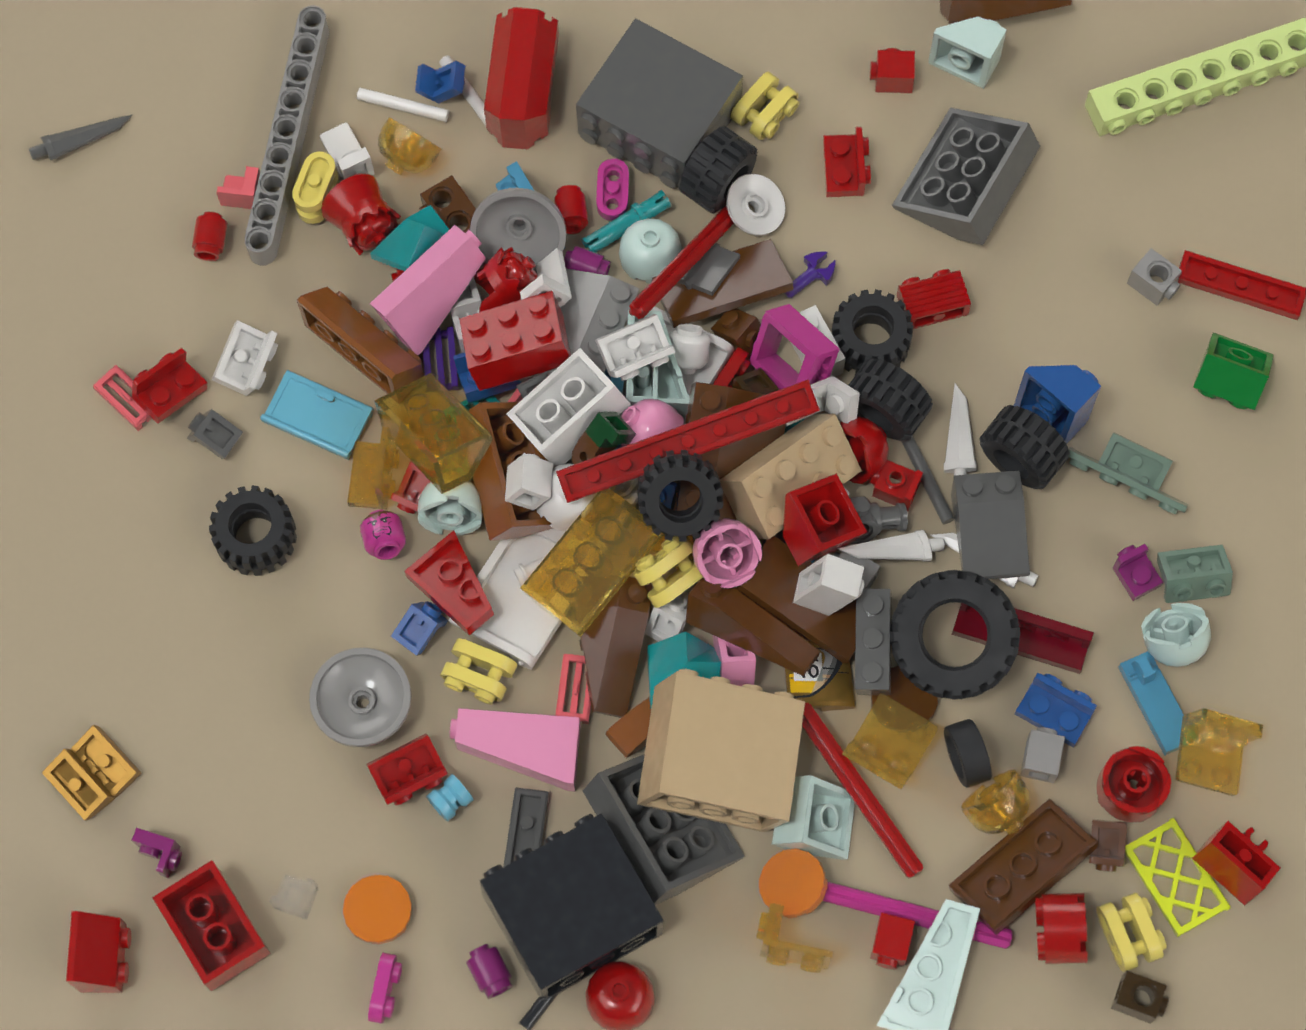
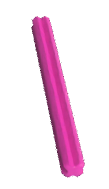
[823,882,1012,949]

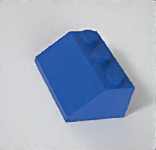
[1014,365,1101,444]

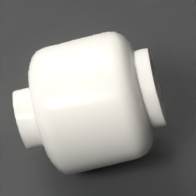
[669,324,710,374]

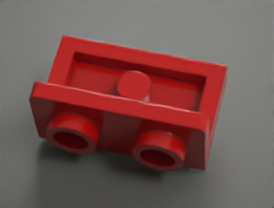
[366,733,448,806]

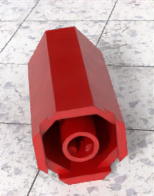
[484,7,559,150]

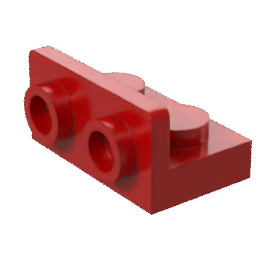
[823,127,871,197]
[132,348,208,424]

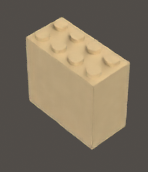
[637,669,805,832]

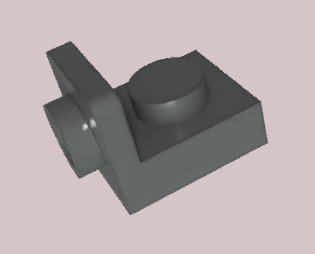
[187,409,243,459]

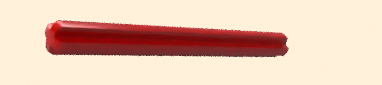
[629,205,734,319]
[802,703,923,878]

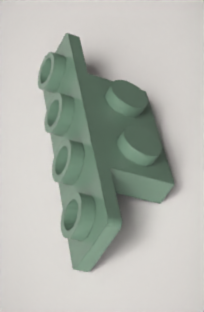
[1068,432,1188,514]

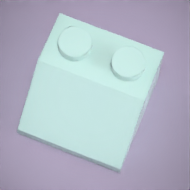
[928,16,1007,89]
[772,775,855,860]

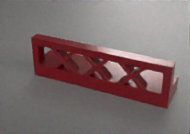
[951,603,1094,674]

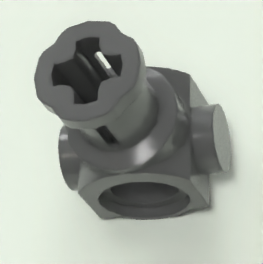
[850,497,908,544]

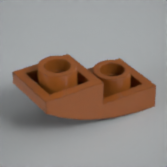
[605,697,651,759]

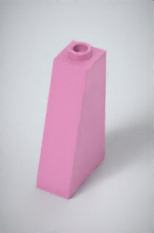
[370,225,486,355]
[450,708,581,791]

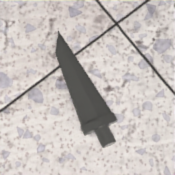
[28,115,132,161]

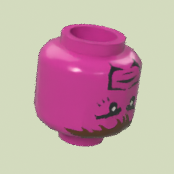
[360,510,406,560]

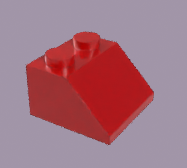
[783,473,867,566]
[66,911,131,993]

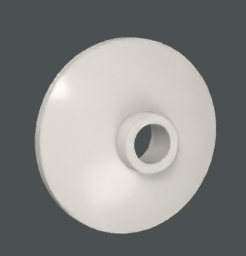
[726,174,785,236]

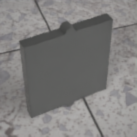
[678,243,740,296]

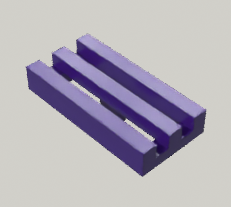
[423,327,459,393]

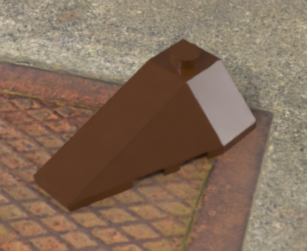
[686,578,820,676]

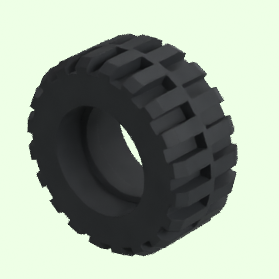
[890,570,1020,700]

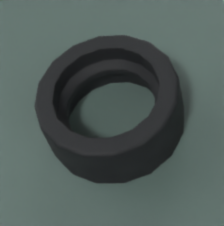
[944,719,992,788]

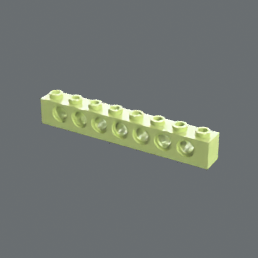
[1085,17,1306,136]

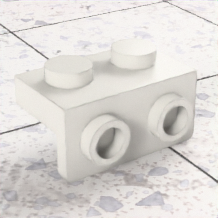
[595,314,676,381]
[211,321,278,396]

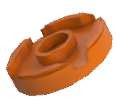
[759,849,827,918]
[343,874,412,945]

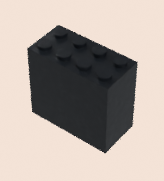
[480,813,664,1002]

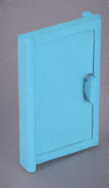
[260,370,374,460]

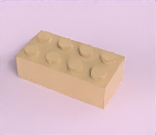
[720,414,862,539]

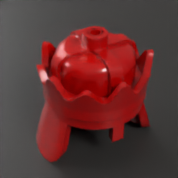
[321,173,401,255]
[474,247,538,312]

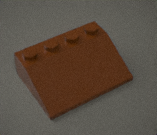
[673,382,786,520]

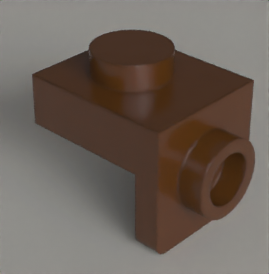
[711,308,761,359]
[1089,819,1127,872]

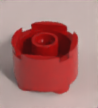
[1097,746,1172,822]
[1035,893,1088,964]

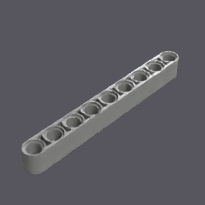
[245,5,329,266]

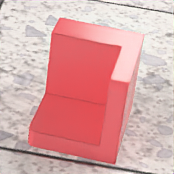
[216,166,260,209]

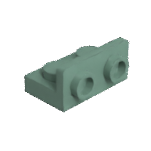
[1157,544,1233,603]

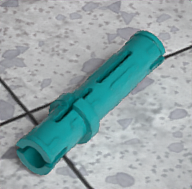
[581,190,671,253]

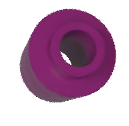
[564,246,611,275]
[466,944,512,999]

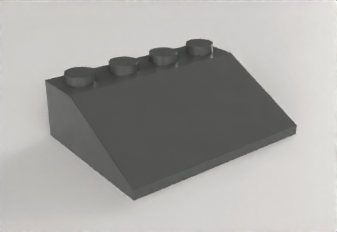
[892,108,1041,245]
[582,754,745,905]

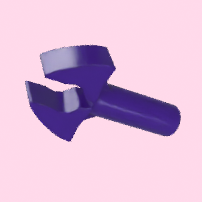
[784,251,836,298]

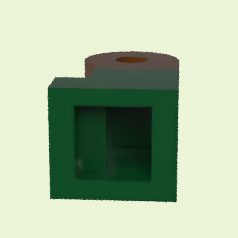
[572,412,636,465]

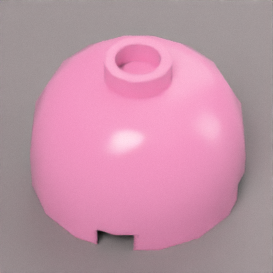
[621,399,684,447]
[692,518,762,588]

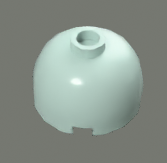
[619,218,682,284]
[417,474,483,536]
[1141,603,1211,667]

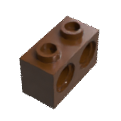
[419,175,476,233]

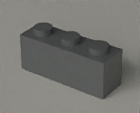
[855,589,892,695]

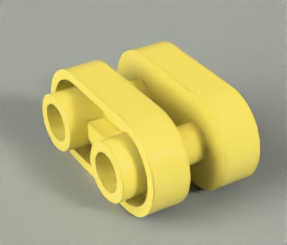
[730,72,799,140]
[292,151,340,224]
[633,536,703,608]
[440,638,518,705]
[1096,893,1167,972]

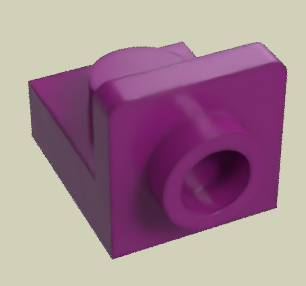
[1113,544,1163,601]
[132,827,182,878]

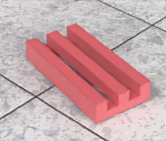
[93,365,152,431]
[555,654,591,724]

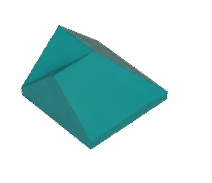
[370,205,449,271]
[647,632,721,709]

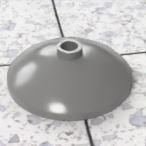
[470,188,566,272]
[309,648,411,747]

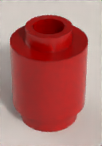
[554,185,588,234]
[192,211,228,261]

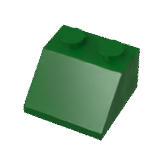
[1193,332,1274,410]

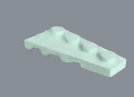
[876,899,980,1030]

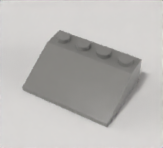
[518,269,640,382]

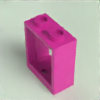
[749,304,839,390]

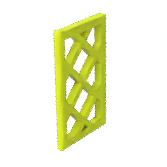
[1125,818,1231,937]

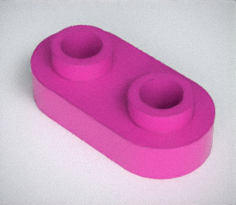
[596,158,629,221]
[368,953,402,1024]

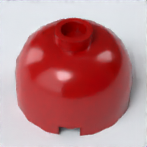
[839,417,889,484]
[585,961,655,1030]

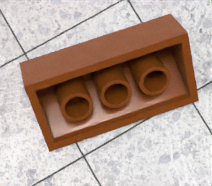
[297,286,424,403]
[457,402,553,541]

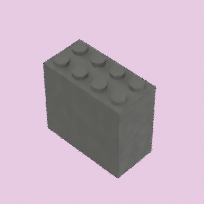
[576,18,743,188]

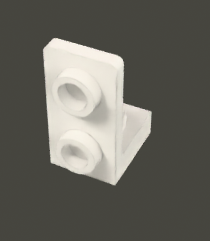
[320,123,375,180]
[520,249,572,307]
[786,376,860,425]
[645,580,700,642]

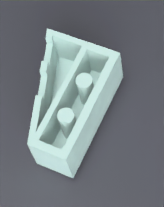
[625,310,690,417]

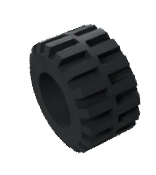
[679,126,758,214]
[831,289,913,375]
[848,359,933,441]
[979,405,1070,489]
[637,450,723,542]
[209,485,297,576]

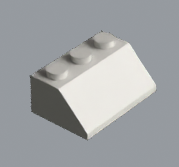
[506,348,631,468]

